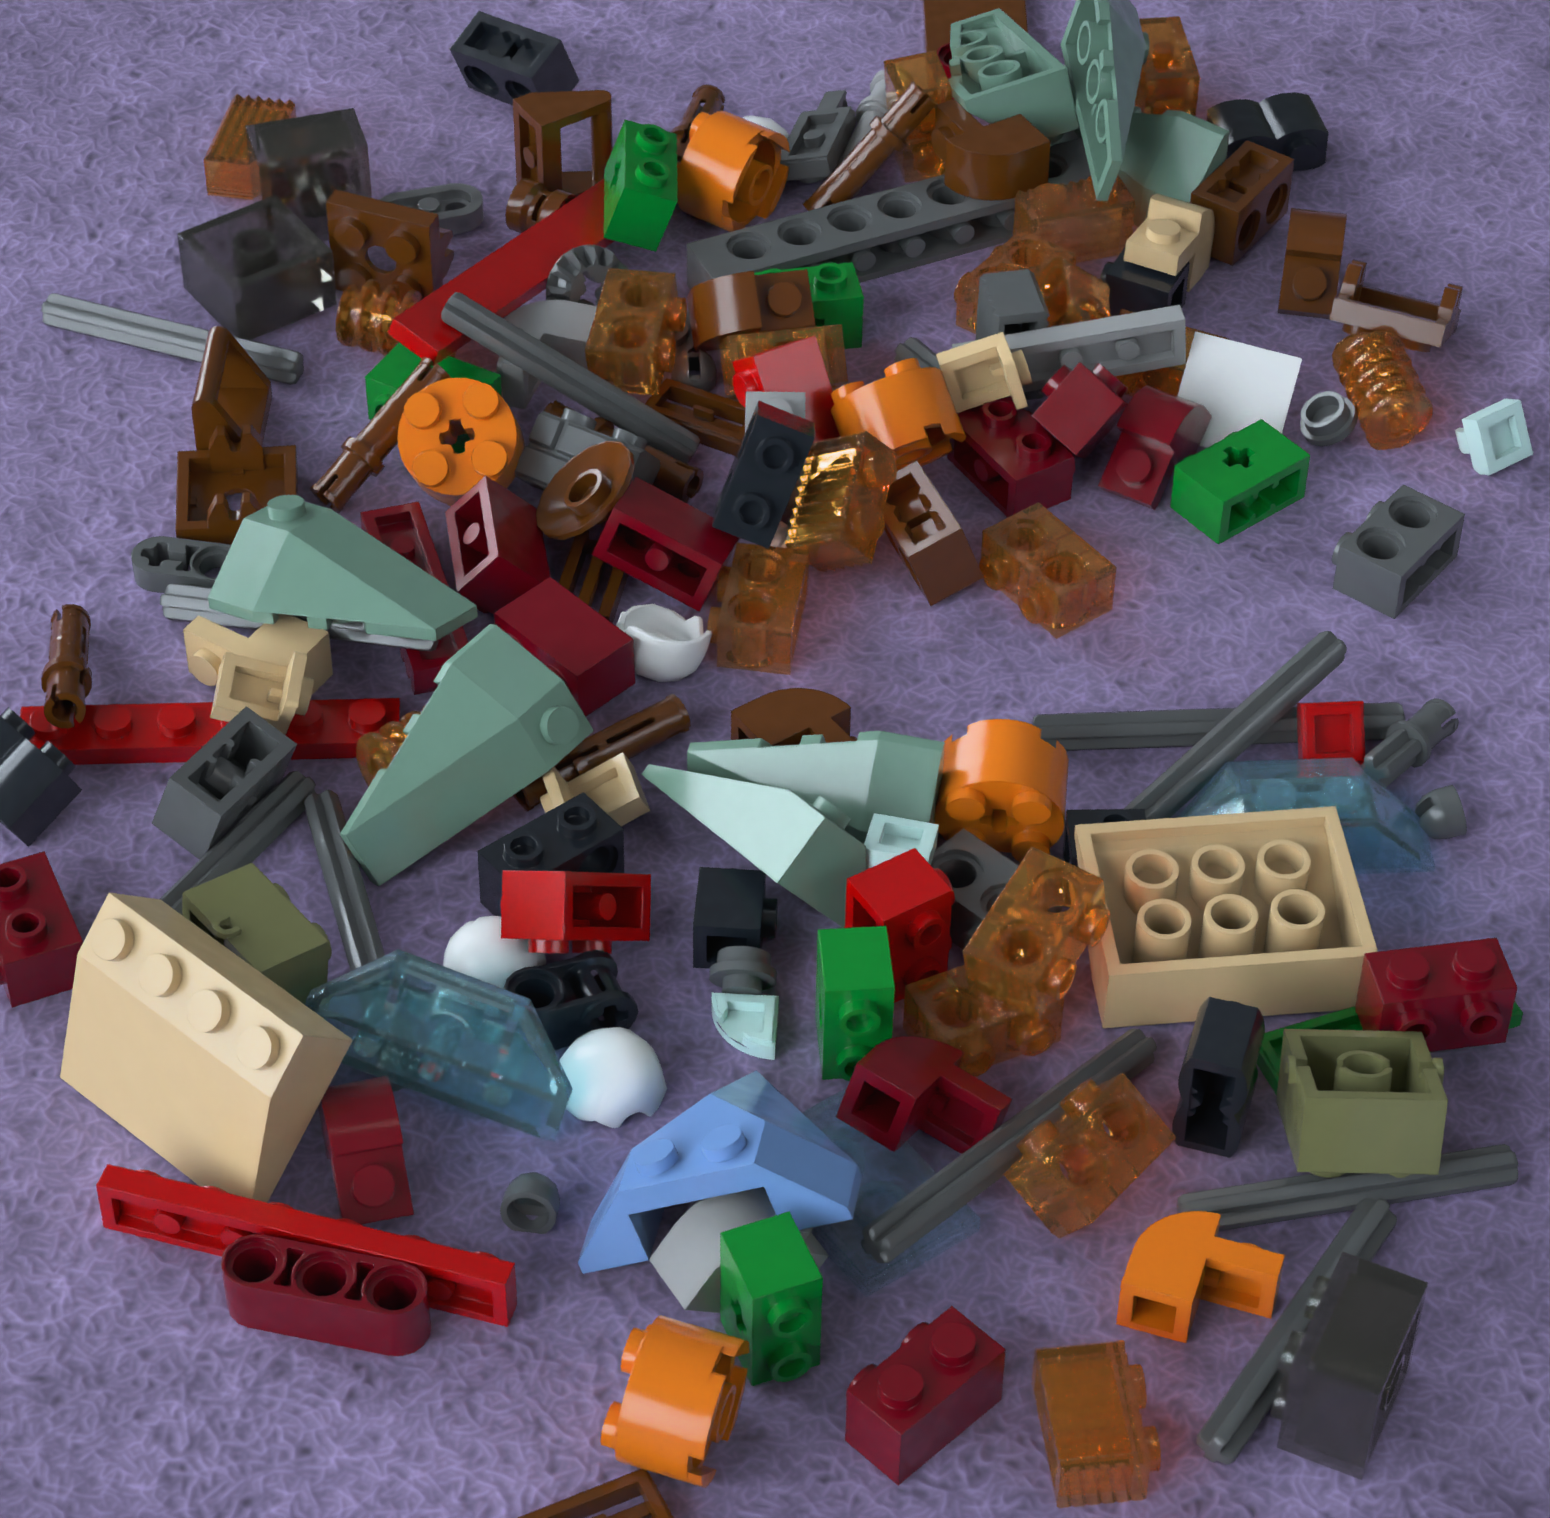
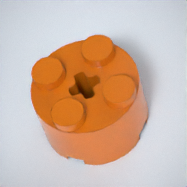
[677,111,790,232]
[831,358,966,481]
[397,378,525,506]
[935,719,1069,864]
[601,1315,750,1488]

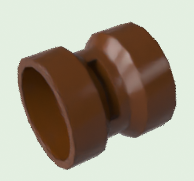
[505,178,577,233]

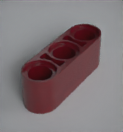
[221,1234,431,1356]

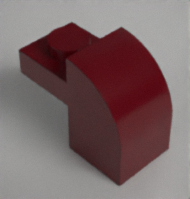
[1098,386,1212,510]
[836,1036,1012,1154]
[318,1076,414,1225]

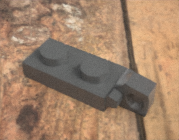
[779,90,857,183]

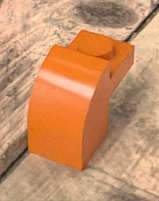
[1116,1211,1285,1343]

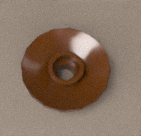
[536,441,635,540]

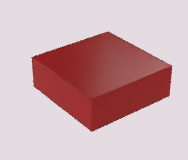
[1297,701,1365,767]

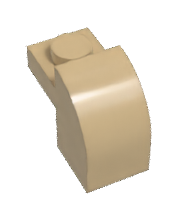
[1124,194,1215,292]
[183,614,333,694]

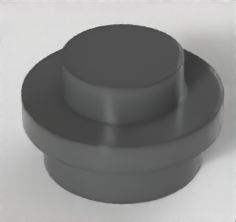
[1300,391,1358,446]
[709,946,777,995]

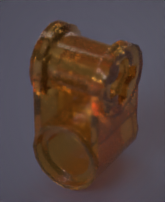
[1037,257,1112,328]

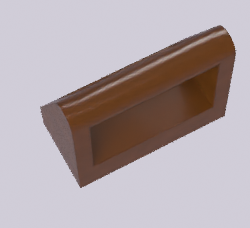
[513,90,613,196]
[191,326,272,450]

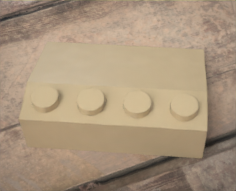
[1074,806,1378,1028]
[60,893,353,1203]

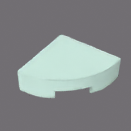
[712,992,779,1060]

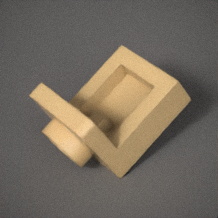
[936,332,1033,413]
[210,651,314,735]
[540,752,650,826]

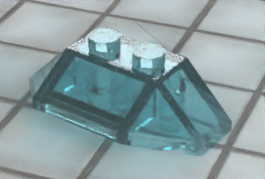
[1178,758,1435,874]
[305,949,573,1141]

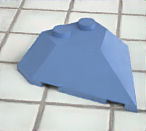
[578,1070,862,1274]

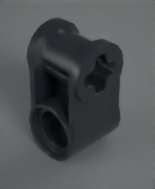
[503,950,638,1055]

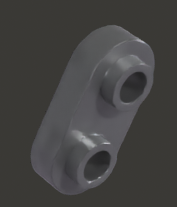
[380,183,484,235]

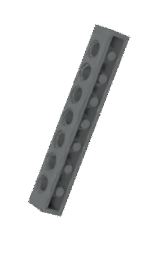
[687,138,1110,290]

